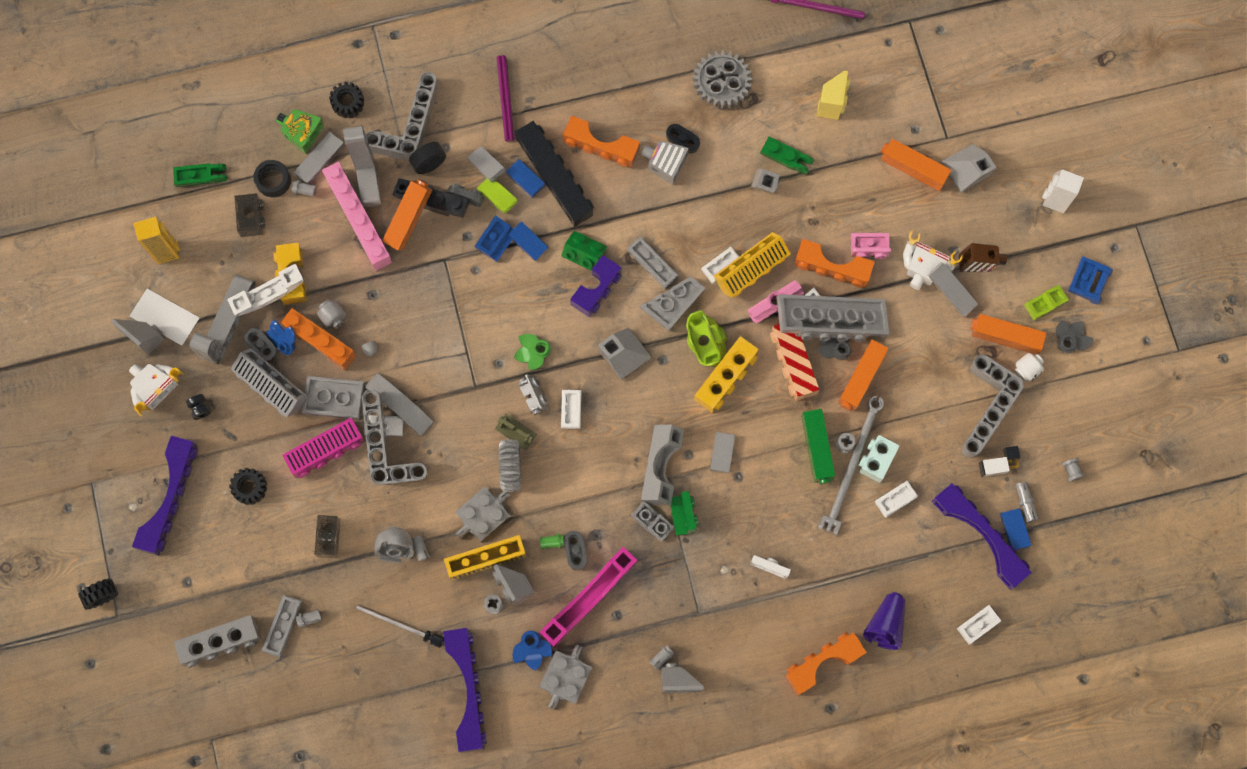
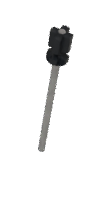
[356,605,444,648]

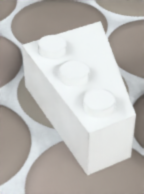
[1042,170,1084,213]

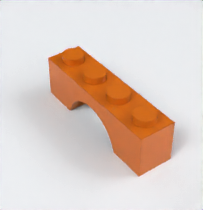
[563,115,640,168]
[794,239,875,288]
[280,308,356,371]
[785,632,867,696]

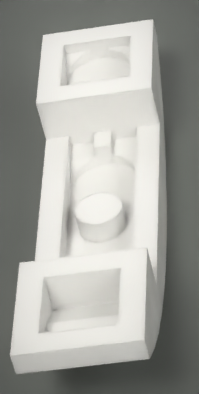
[227,264,304,316]

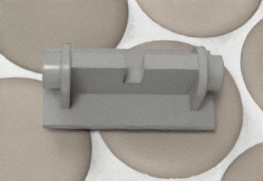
[519,374,549,415]

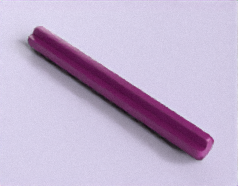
[497,55,515,142]

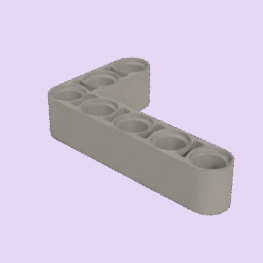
[366,72,438,161]
[343,125,382,208]
[190,274,256,365]
[962,355,1024,458]
[362,390,429,485]

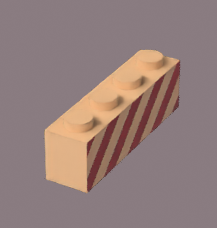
[770,324,819,401]

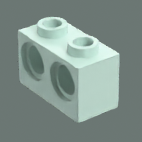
[859,435,899,483]

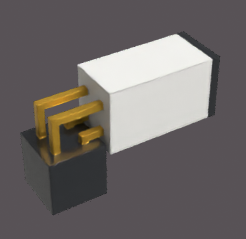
[979,446,1021,477]

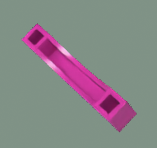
[540,547,637,648]

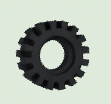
[329,82,364,118]
[229,468,267,505]
[78,578,119,610]

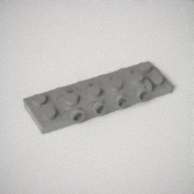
[777,294,890,342]

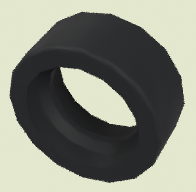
[409,142,446,174]
[253,160,291,198]

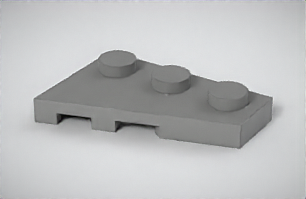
[640,277,705,332]

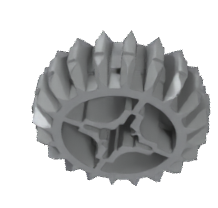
[499,439,521,492]

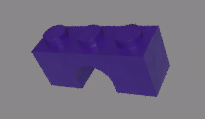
[570,255,622,317]

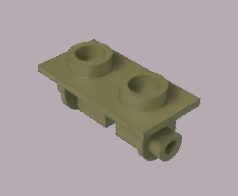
[495,414,537,450]

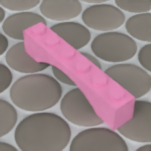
[322,162,392,271]

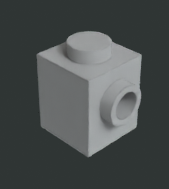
[751,169,780,193]

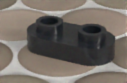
[666,124,700,154]

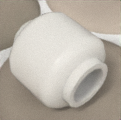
[1015,353,1044,381]

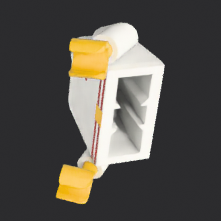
[903,230,963,290]
[129,364,184,417]

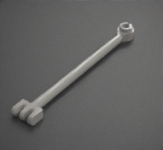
[818,396,884,535]

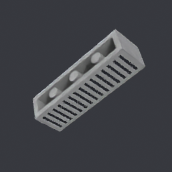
[230,348,307,417]

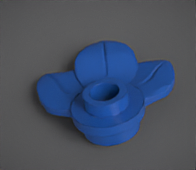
[266,319,296,355]
[512,631,552,670]

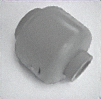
[317,300,346,329]

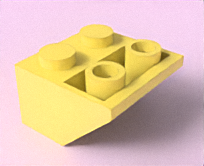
[817,71,850,120]

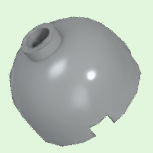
[374,526,414,563]

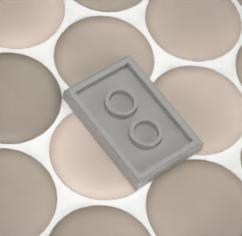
[302,376,365,420]

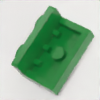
[561,231,607,271]
[670,491,699,536]

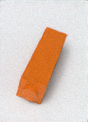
[880,138,951,192]
[382,179,433,250]
[970,314,1047,354]
[838,340,889,411]

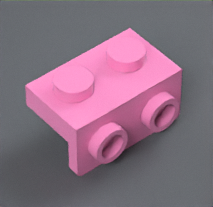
[851,233,891,259]

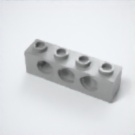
[174,615,261,668]

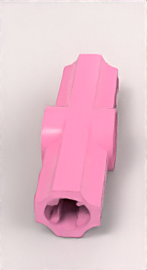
[748,280,804,324]

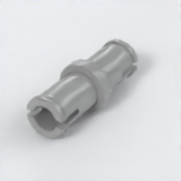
[1015,482,1039,523]

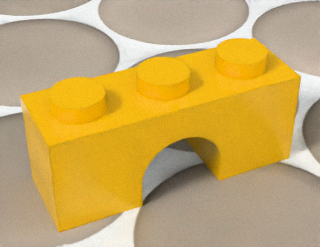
[274,243,307,305]

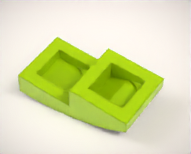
[477,179,518,214]
[1024,285,1069,320]

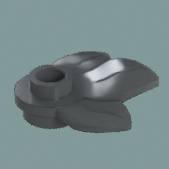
[1056,320,1093,353]
[818,338,851,360]

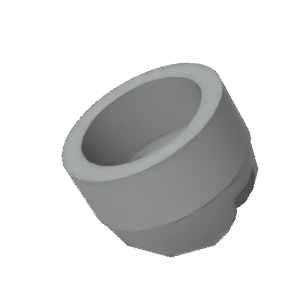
[361,341,377,356]

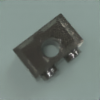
[234,193,266,237]
[314,515,341,558]

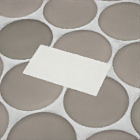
[129,289,199,345]

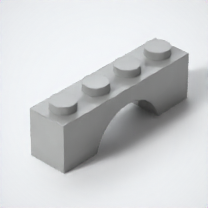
[641,424,684,505]

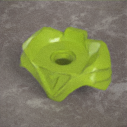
[686,310,728,367]

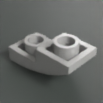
[630,501,674,542]

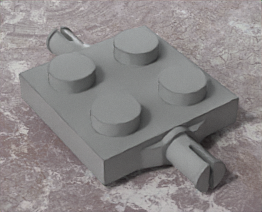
[455,487,511,542]
[539,645,592,710]

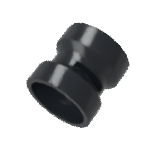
[186,394,212,420]

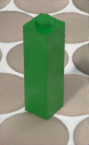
[801,409,835,485]

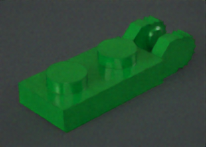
[760,136,814,174]
[173,163,227,187]

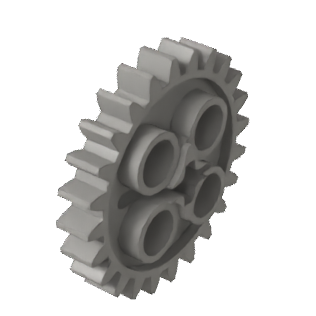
[693,50,752,109]

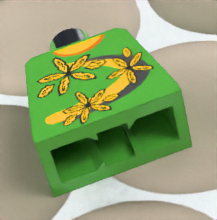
[276,109,324,154]

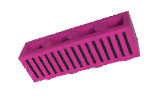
[282,418,364,478]

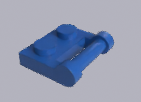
[1068,256,1113,305]

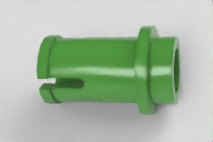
[540,533,565,550]

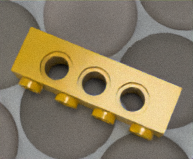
[694,336,759,413]

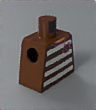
[959,243,1007,272]

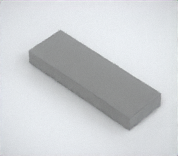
[293,132,345,185]
[627,236,679,289]
[927,262,978,317]
[261,595,303,658]

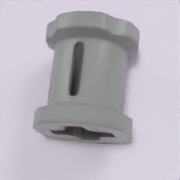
[836,433,855,454]
[1062,458,1085,482]
[484,594,503,614]

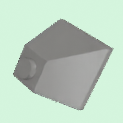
[111,319,164,356]
[661,664,704,693]

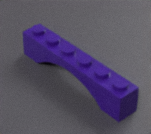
[132,435,198,556]
[932,483,1032,590]
[443,628,487,753]

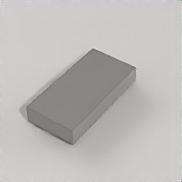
[467,146,505,182]
[710,432,735,474]

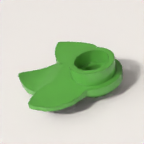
[514,334,551,370]

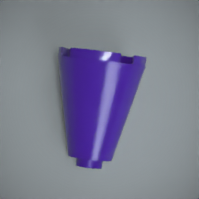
[863,592,906,650]

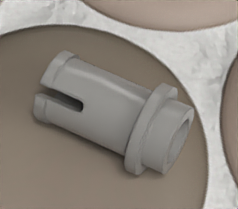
[291,180,317,197]
[412,535,431,562]
[295,609,322,628]
[649,645,674,670]

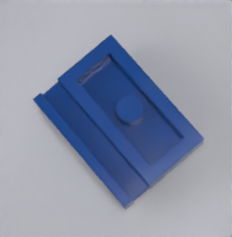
[474,215,513,262]

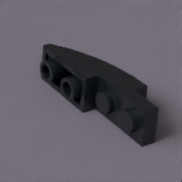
[392,178,470,218]

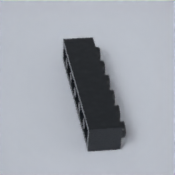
[514,120,594,227]

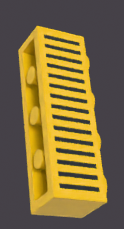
[133,216,181,264]
[714,232,791,298]
[444,535,526,581]

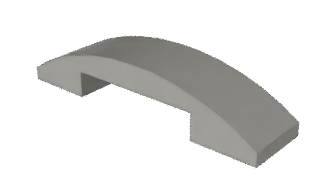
[365,373,434,436]

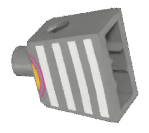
[641,141,689,185]

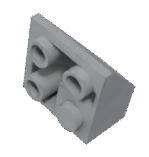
[941,144,997,193]
[598,328,652,380]
[492,564,535,606]

